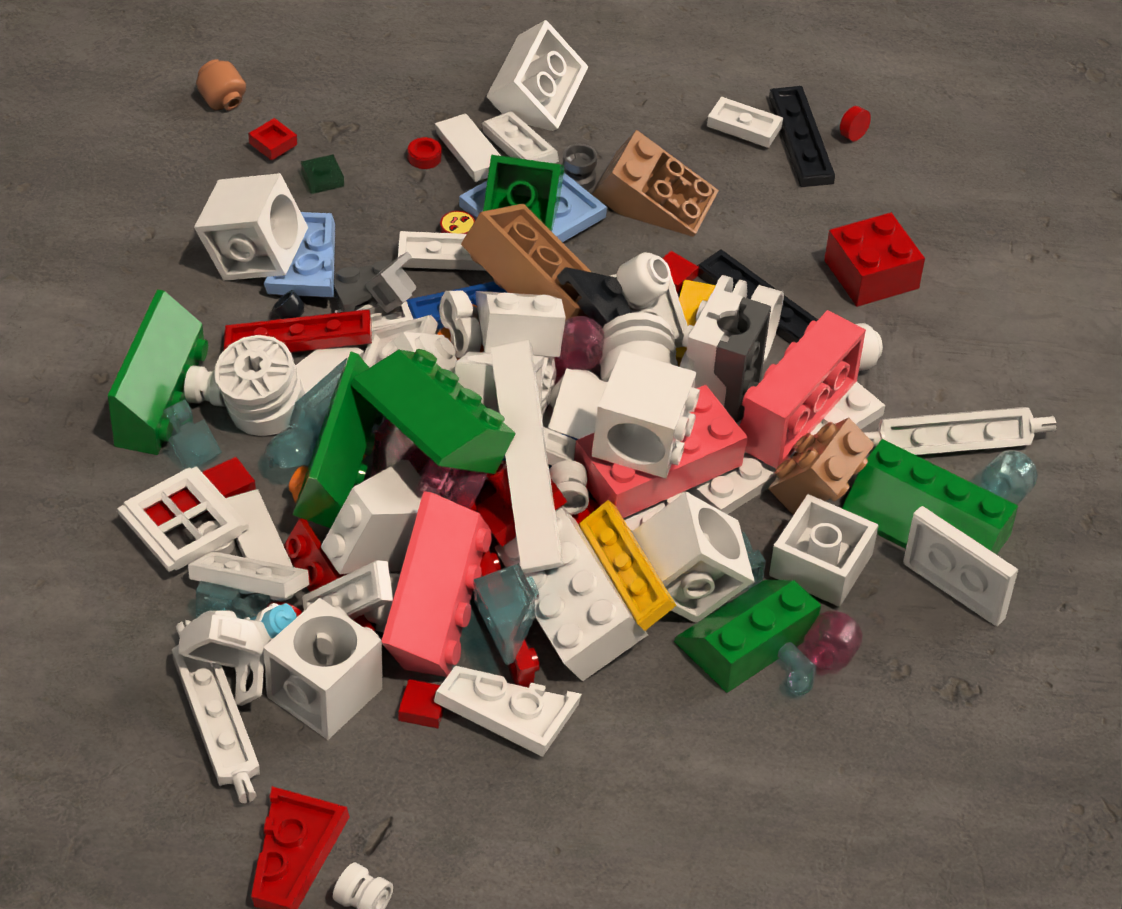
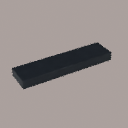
[769,86,835,187]
[697,249,818,344]

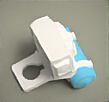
[179,603,297,706]

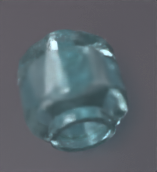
[981,450,1038,504]

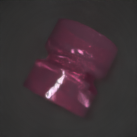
[416,458,488,509]

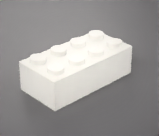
[494,506,648,681]

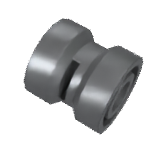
[563,144,597,191]

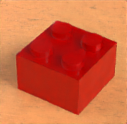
[824,212,925,307]

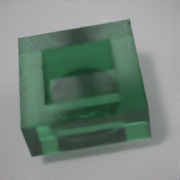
[301,154,344,194]

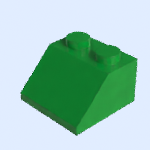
[483,154,565,232]

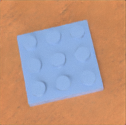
[459,173,607,243]

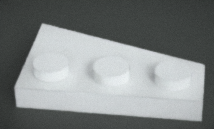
[434,666,582,757]

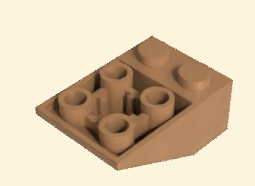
[592,130,719,237]

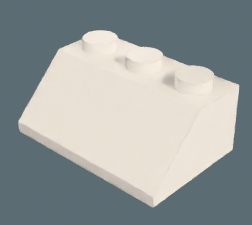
[486,20,588,131]

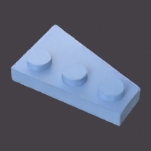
[264,212,335,297]

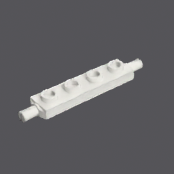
[864,407,1056,455]
[172,620,260,803]

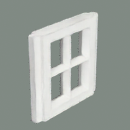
[117,466,249,572]

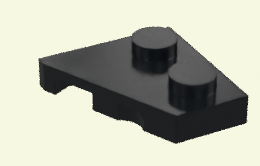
[557,267,632,332]

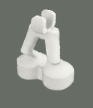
[439,291,483,358]

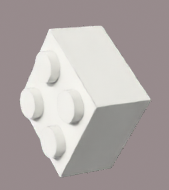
[769,494,878,607]

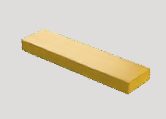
[578,500,677,631]

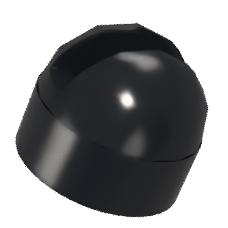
[272,290,304,319]

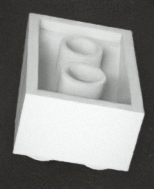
[476,291,566,357]

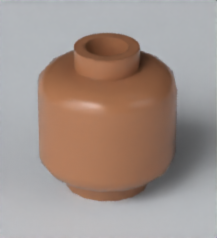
[196,59,246,110]

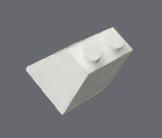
[321,460,431,574]

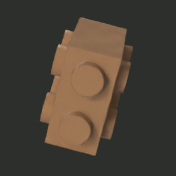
[768,417,875,515]

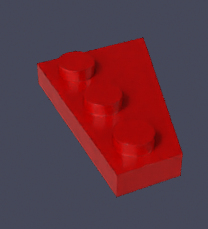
[251,786,350,909]

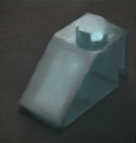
[474,563,539,665]

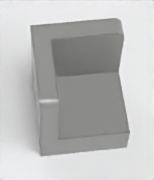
[364,251,416,313]

